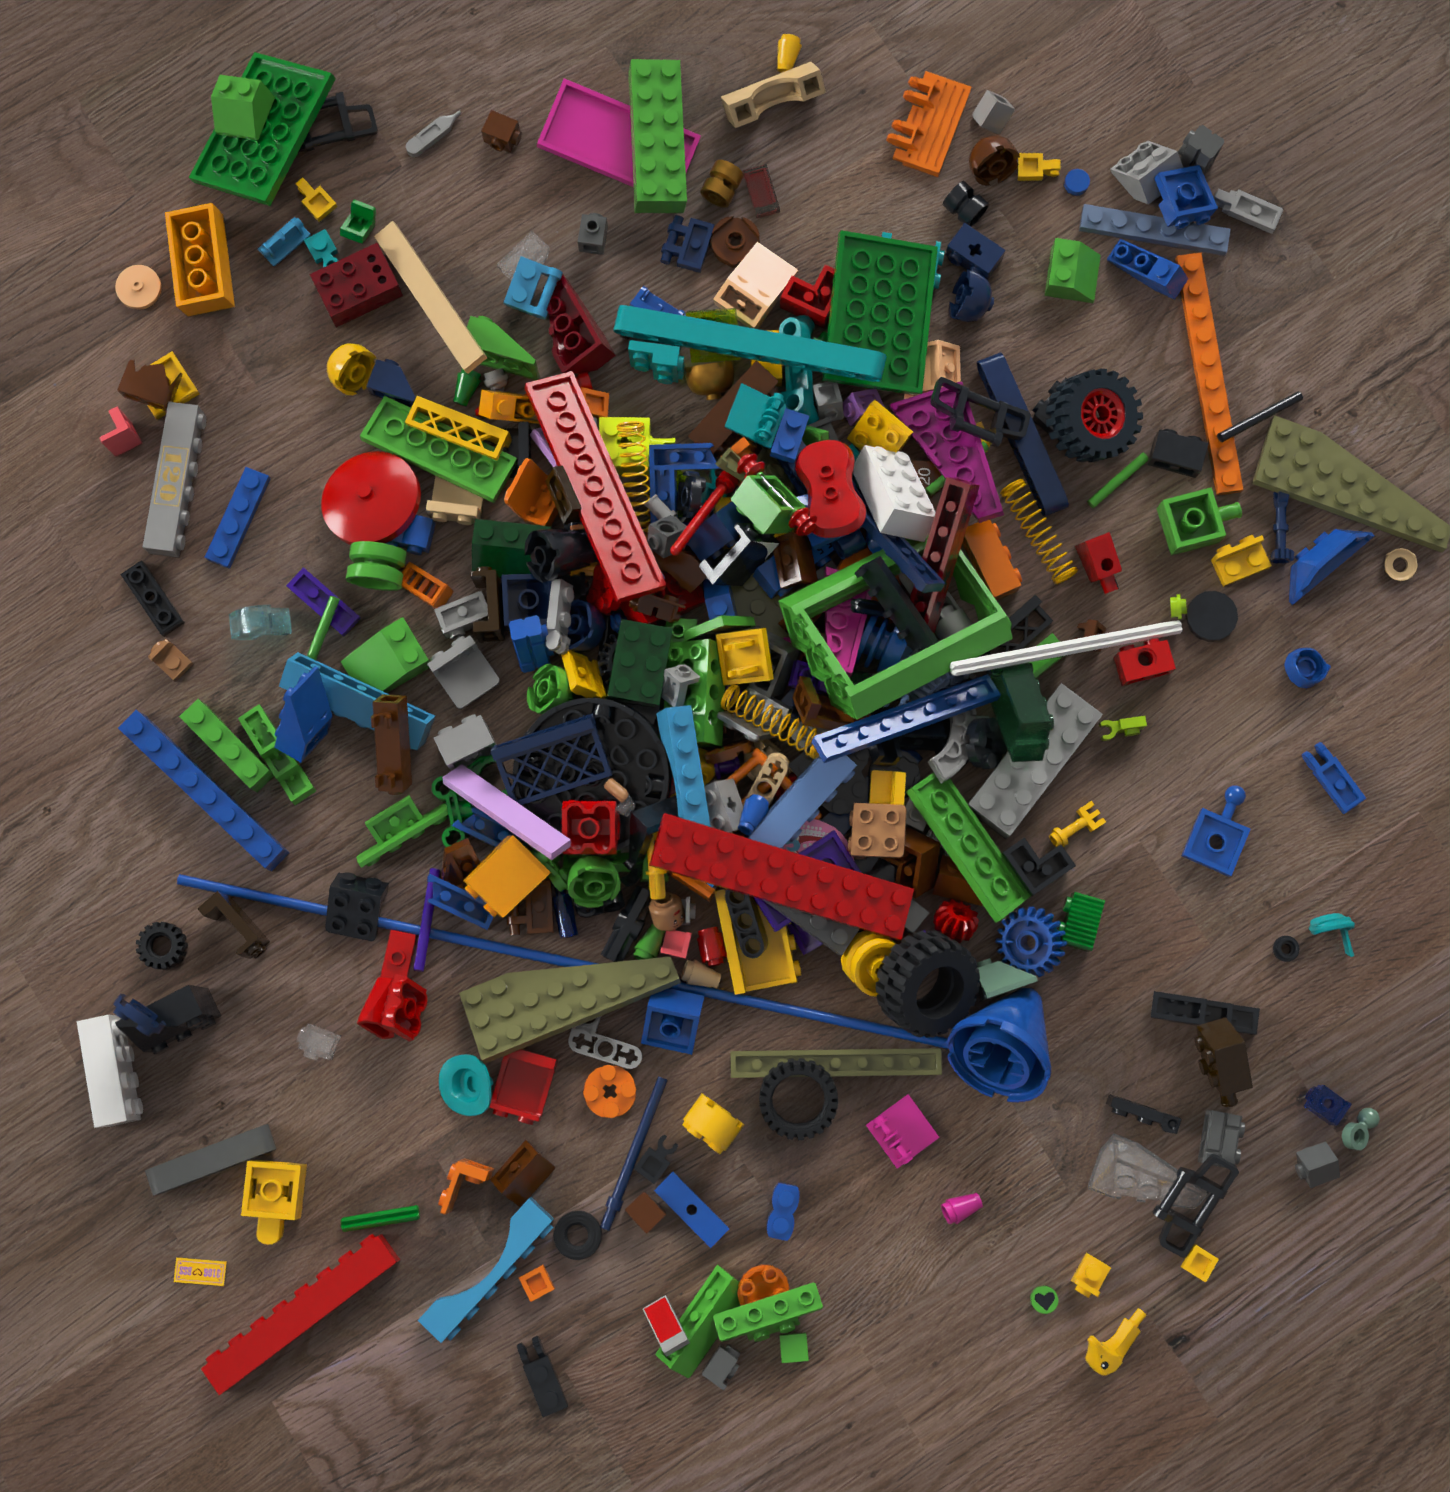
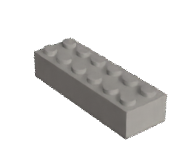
[968,683,1103,839]

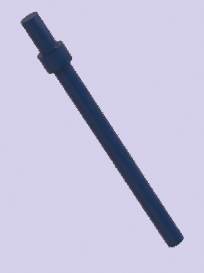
[600,1076,668,1231]

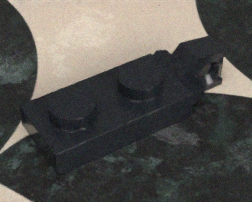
[1106,1094,1182,1134]

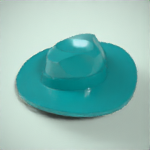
[439,1054,493,1116]

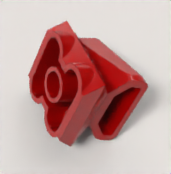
[562,800,620,854]
[357,974,428,1042]

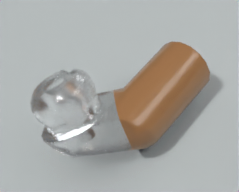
[604,778,635,816]

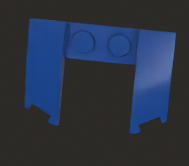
[649,443,721,545]
[427,807,528,930]

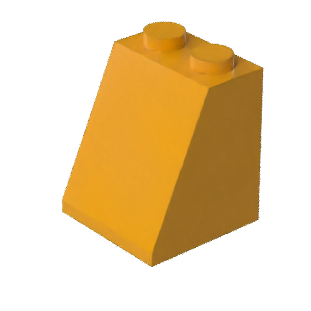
[463,835,551,918]

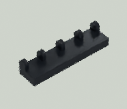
[854,556,938,656]

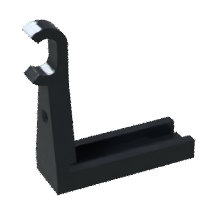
[620,795,678,887]

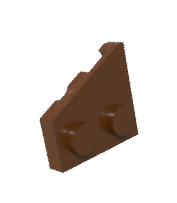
[441,838,481,891]

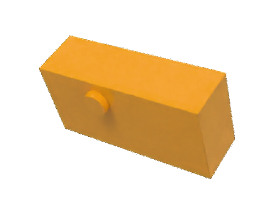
[165,203,235,317]

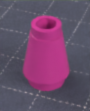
[941,1193,983,1224]

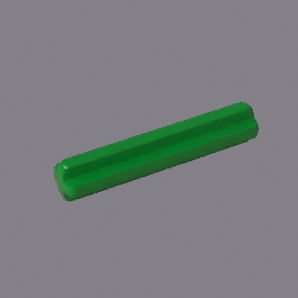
[341,1205,420,1232]

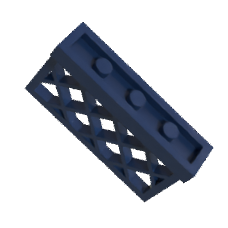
[490,714,612,805]

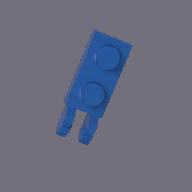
[1302,742,1366,814]

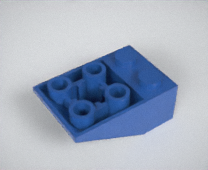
[274,666,333,762]

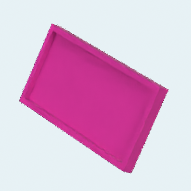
[537,78,701,187]

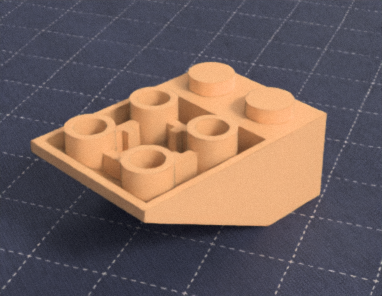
[713,242,798,329]

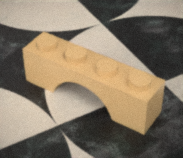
[721,62,826,128]

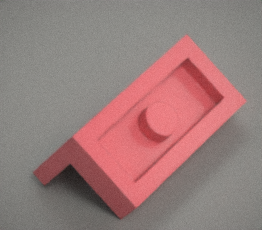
[99,406,142,457]

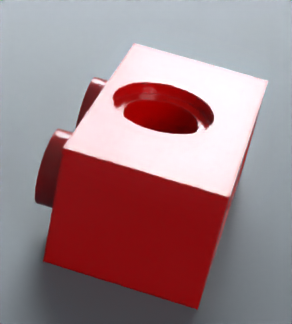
[1113,638,1176,686]

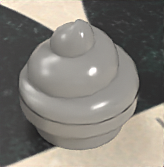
[483,368,508,392]

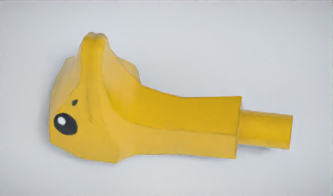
[1085,1308,1147,1376]

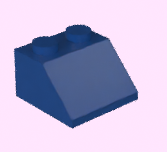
[641,988,704,1055]

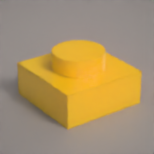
[1181,1244,1219,1282]

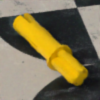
[646,831,667,900]

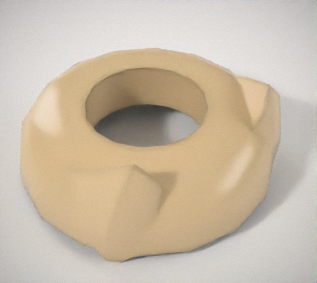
[1384,548,1418,581]

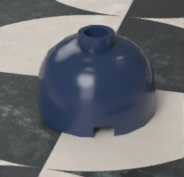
[949,270,994,322]
[567,599,606,652]

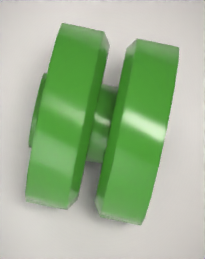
[346,541,407,591]

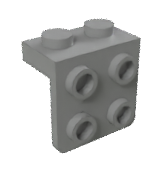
[427,635,500,709]

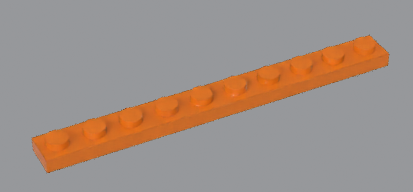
[1175,253,1243,496]

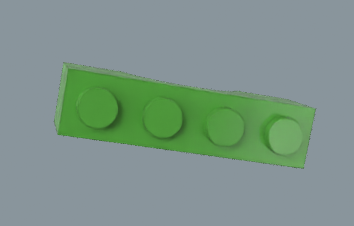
[179,699,274,793]

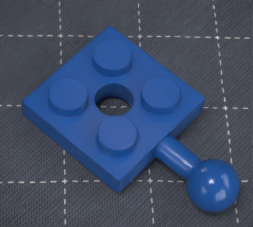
[1181,785,1251,877]

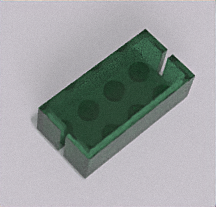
[990,662,1054,762]

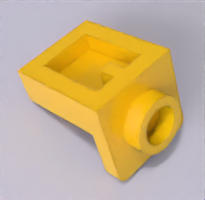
[1071,1253,1111,1298]

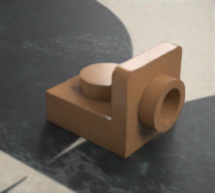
[148,639,194,682]

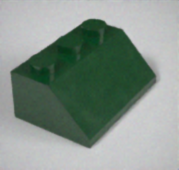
[472,519,552,578]

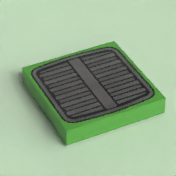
[683,615,756,641]

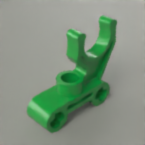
[432,755,508,847]

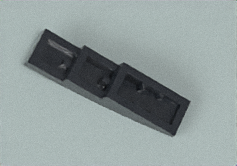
[1150,991,1260,1035]

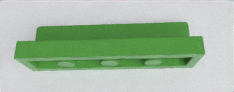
[655,1265,740,1378]

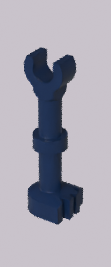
[1270,491,1294,564]

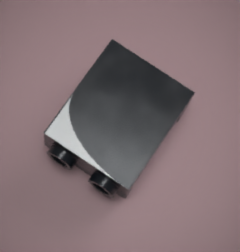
[699,522,780,586]

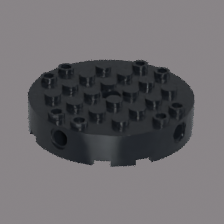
[512,698,672,855]

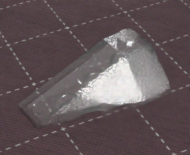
[1088,1134,1209,1210]

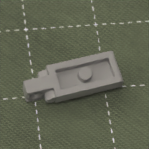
[1214,189,1283,234]

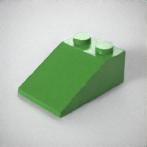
[467,316,540,381]
[341,617,430,693]

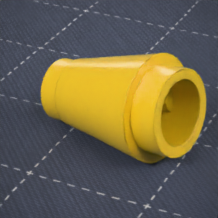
[777,34,802,73]

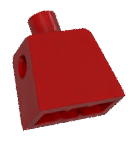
[1075,532,1122,594]

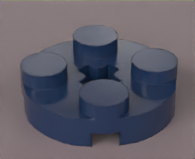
[113,994,166,1037]

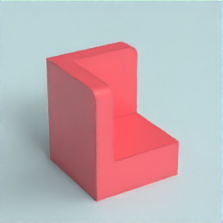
[660,930,692,960]

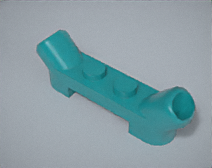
[779,315,819,425]

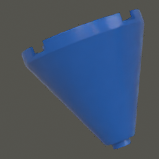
[946,988,1051,1102]

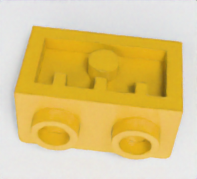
[1211,535,1271,587]

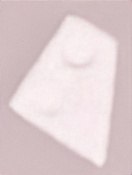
[497,231,550,297]

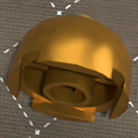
[684,360,734,400]

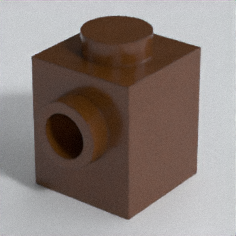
[481,110,522,153]

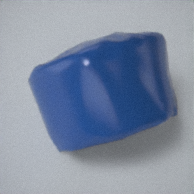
[1284,647,1331,688]

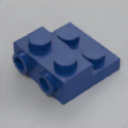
[1154,165,1218,229]

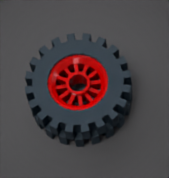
[1046,368,1143,463]

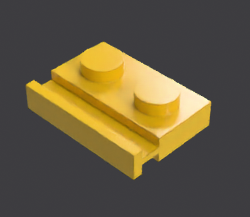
[561,649,607,699]

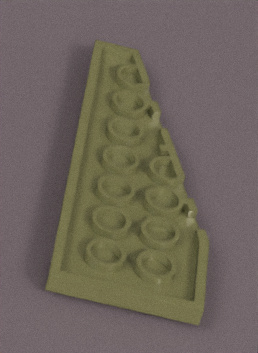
[1252,415,1450,553]
[459,957,681,1064]

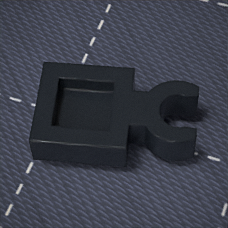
[633,1135,678,1185]

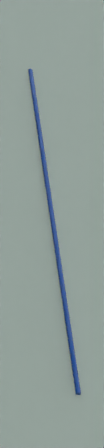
[177,874,949,1049]

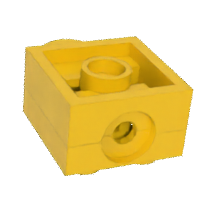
[241,1160,307,1245]

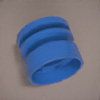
[855,616,908,673]

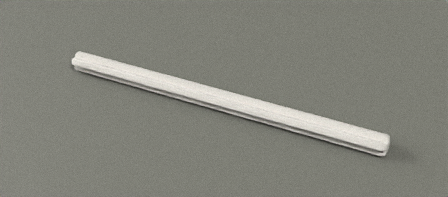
[950,620,1183,676]

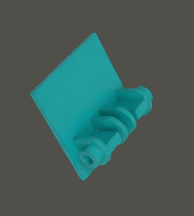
[724,383,787,449]

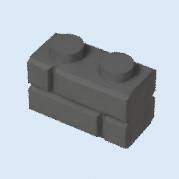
[1178,125,1224,175]
[1198,1110,1245,1168]

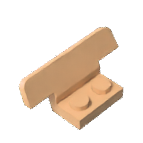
[904,340,961,399]

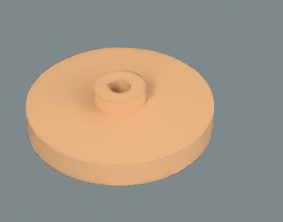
[116,265,162,310]

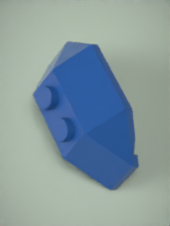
[1289,529,1374,605]

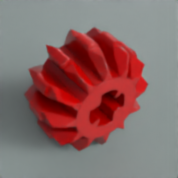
[933,899,979,943]

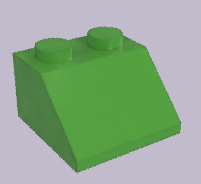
[211,75,275,140]
[1044,238,1101,303]

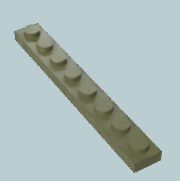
[730,1048,942,1078]

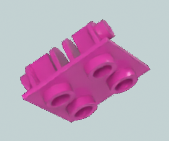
[866,1094,940,1169]

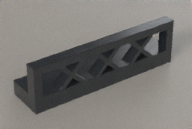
[969,594,1053,680]

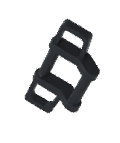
[298,91,378,153]
[930,377,1031,448]
[1152,1154,1239,1258]

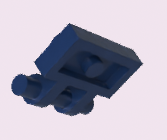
[660,215,715,273]

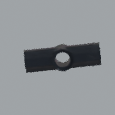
[601,885,653,962]

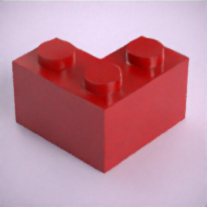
[780,265,834,328]

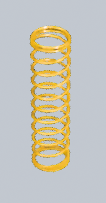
[616,421,651,532]
[1000,479,1078,584]
[721,684,824,759]

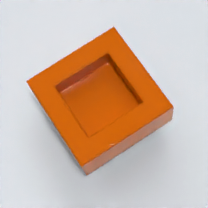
[519,1264,555,1302]

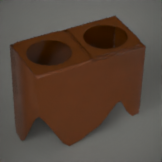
[117,360,182,411]

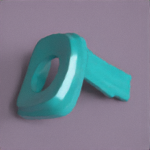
[1309,913,1355,957]

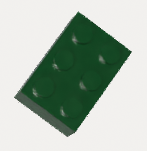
[606,619,673,708]

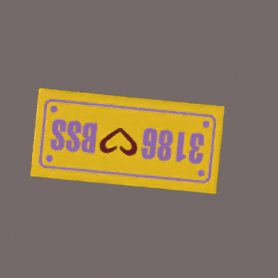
[174,1258,227,1286]

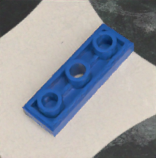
[654,1171,730,1248]

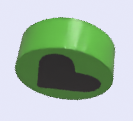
[1030,1285,1058,1314]

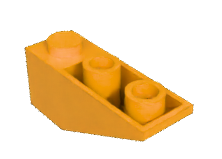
[478,389,539,424]

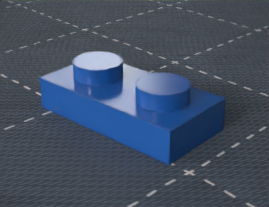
[770,408,810,464]

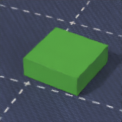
[779,1332,809,1363]

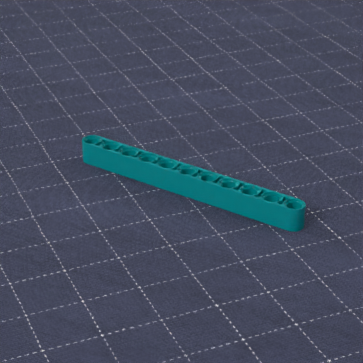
[613,305,887,382]

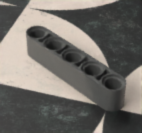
[145,1124,277,1196]

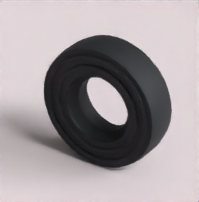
[554,1211,602,1260]

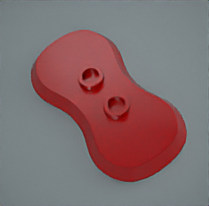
[795,440,866,538]

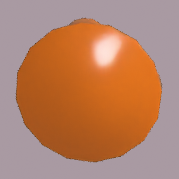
[737,1265,789,1306]

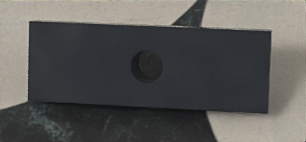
[120,560,185,637]

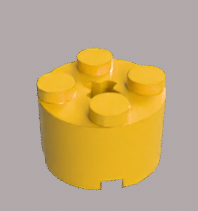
[682,1093,744,1155]

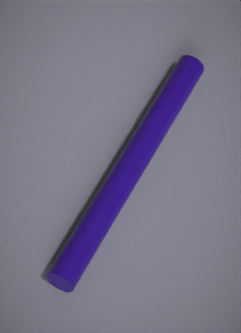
[413,868,440,972]

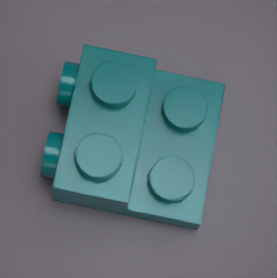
[628,340,685,384]

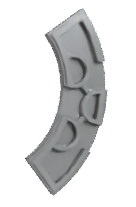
[928,709,977,784]

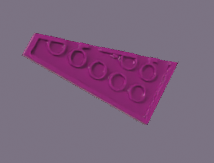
[890,381,1004,523]

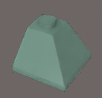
[977,958,1038,1000]

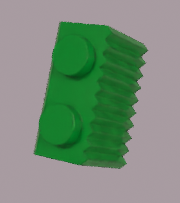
[1057,892,1105,952]

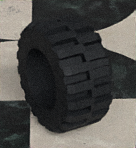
[876,930,980,1038]

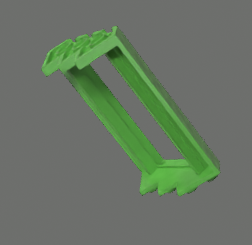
[779,535,1013,720]

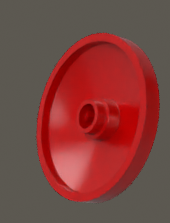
[321,451,421,545]

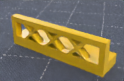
[405,396,512,461]

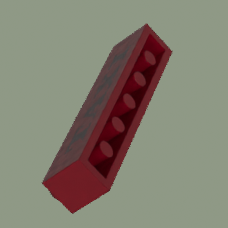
[910,477,980,633]

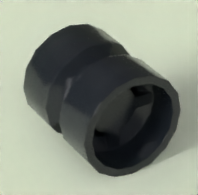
[942,180,990,227]

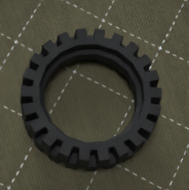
[759,1058,838,1140]

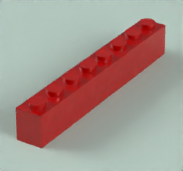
[201,1234,400,1395]

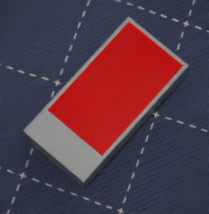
[643,1295,690,1357]

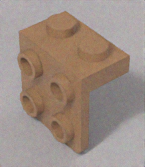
[848,803,907,860]

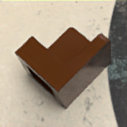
[625,1192,667,1234]

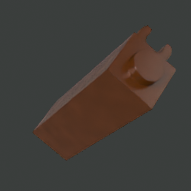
[371,694,412,795]

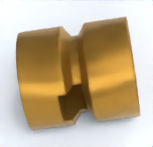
[700,160,744,208]

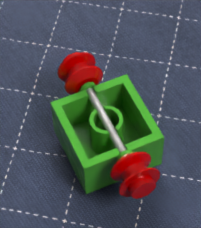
[731,454,817,536]

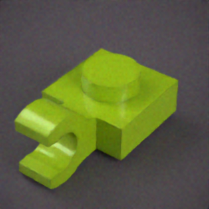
[1099,716,1147,741]

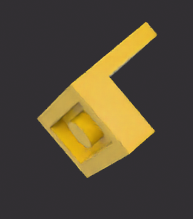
[869,770,906,805]

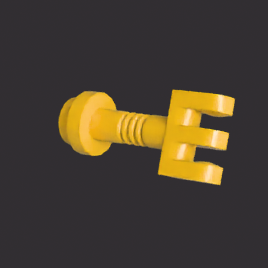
[1049,801,1106,847]

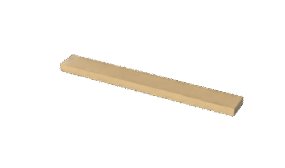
[374,221,487,374]

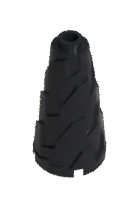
[525,529,598,582]

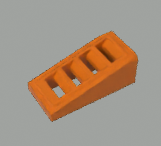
[402,561,453,609]

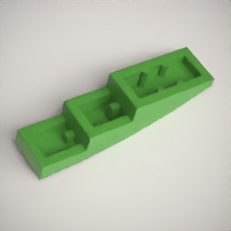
[238,704,316,805]

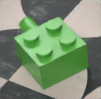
[1156,487,1242,555]

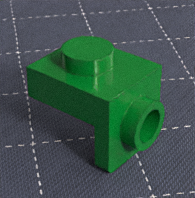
[340,200,376,244]

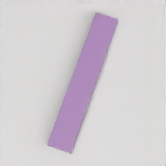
[442,764,571,860]

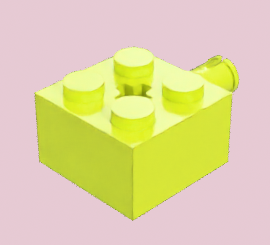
[599,417,675,475]

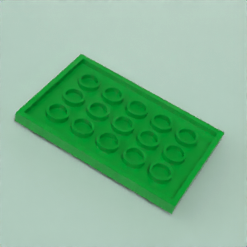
[189,52,336,206]
[822,230,938,395]

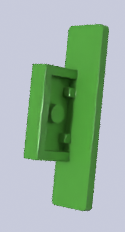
[356,795,448,867]
[713,1283,823,1342]

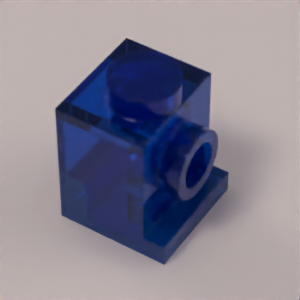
[1304,1085,1352,1126]

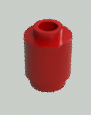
[697,927,727,967]

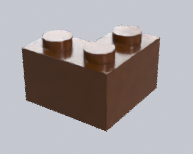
[881,826,941,899]

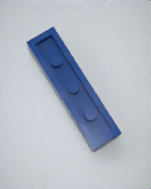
[205,467,271,569]

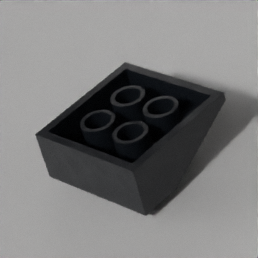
[115,985,222,1055]

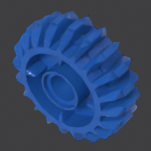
[995,906,1067,977]

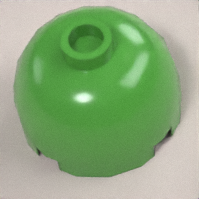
[527,664,576,715]
[567,855,621,908]

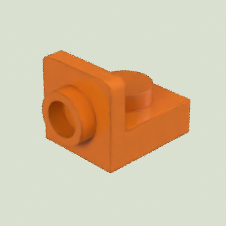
[580,387,609,419]

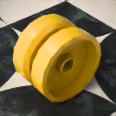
[841,931,896,997]

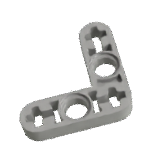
[568,1016,643,1069]

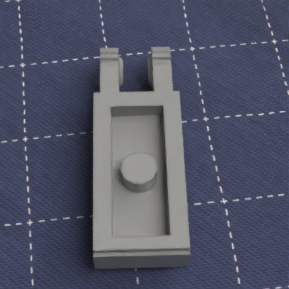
[545,579,574,655]

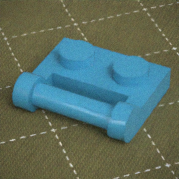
[503,256,563,320]

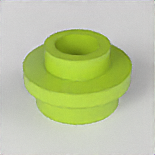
[1170,594,1187,620]

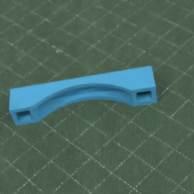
[656,705,711,827]
[418,1197,554,1343]

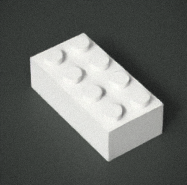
[853,445,936,542]
[77,1015,143,1128]

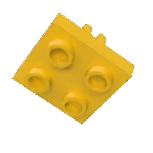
[847,400,913,452]
[715,628,774,686]

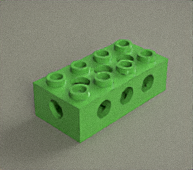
[664,639,725,748]

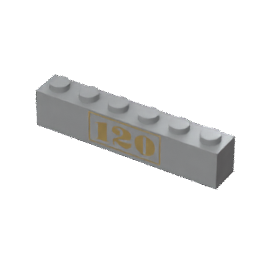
[143,402,206,557]

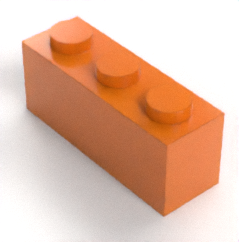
[962,520,1022,601]

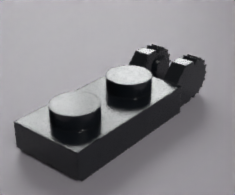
[517,1336,569,1418]

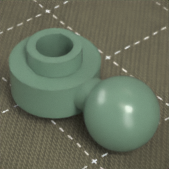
[1342,1108,1380,1150]

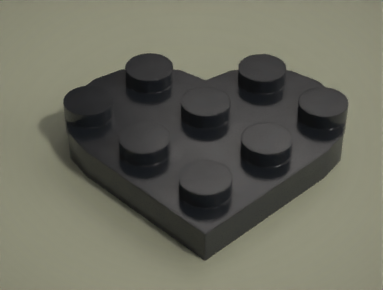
[789,745,870,815]

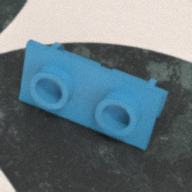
[258,217,311,267]

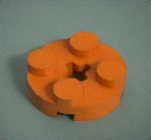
[583,1065,636,1118]

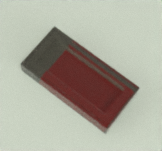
[743,164,780,219]

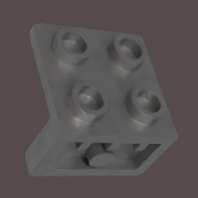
[717,686,793,742]

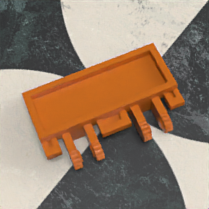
[886,71,972,177]

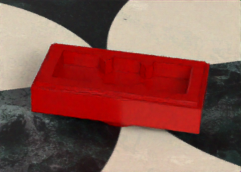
[380,930,417,978]

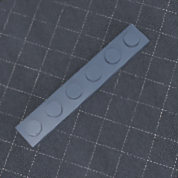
[1079,204,1231,256]

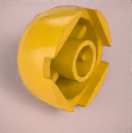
[327,343,377,396]

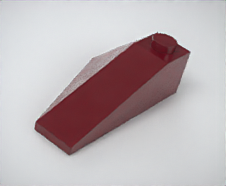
[543,274,616,374]

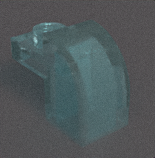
[229,605,292,640]

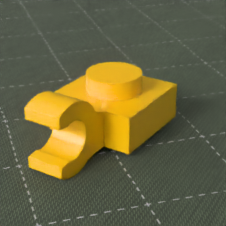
[1017,153,1060,181]
[295,178,338,222]

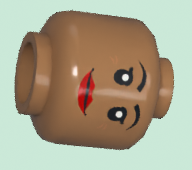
[649,892,686,931]

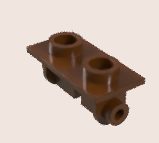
[629,593,686,623]

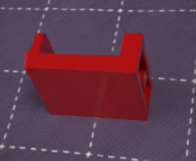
[489,1049,558,1125]

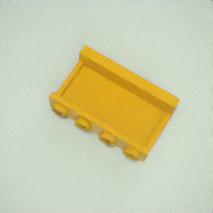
[715,889,802,995]

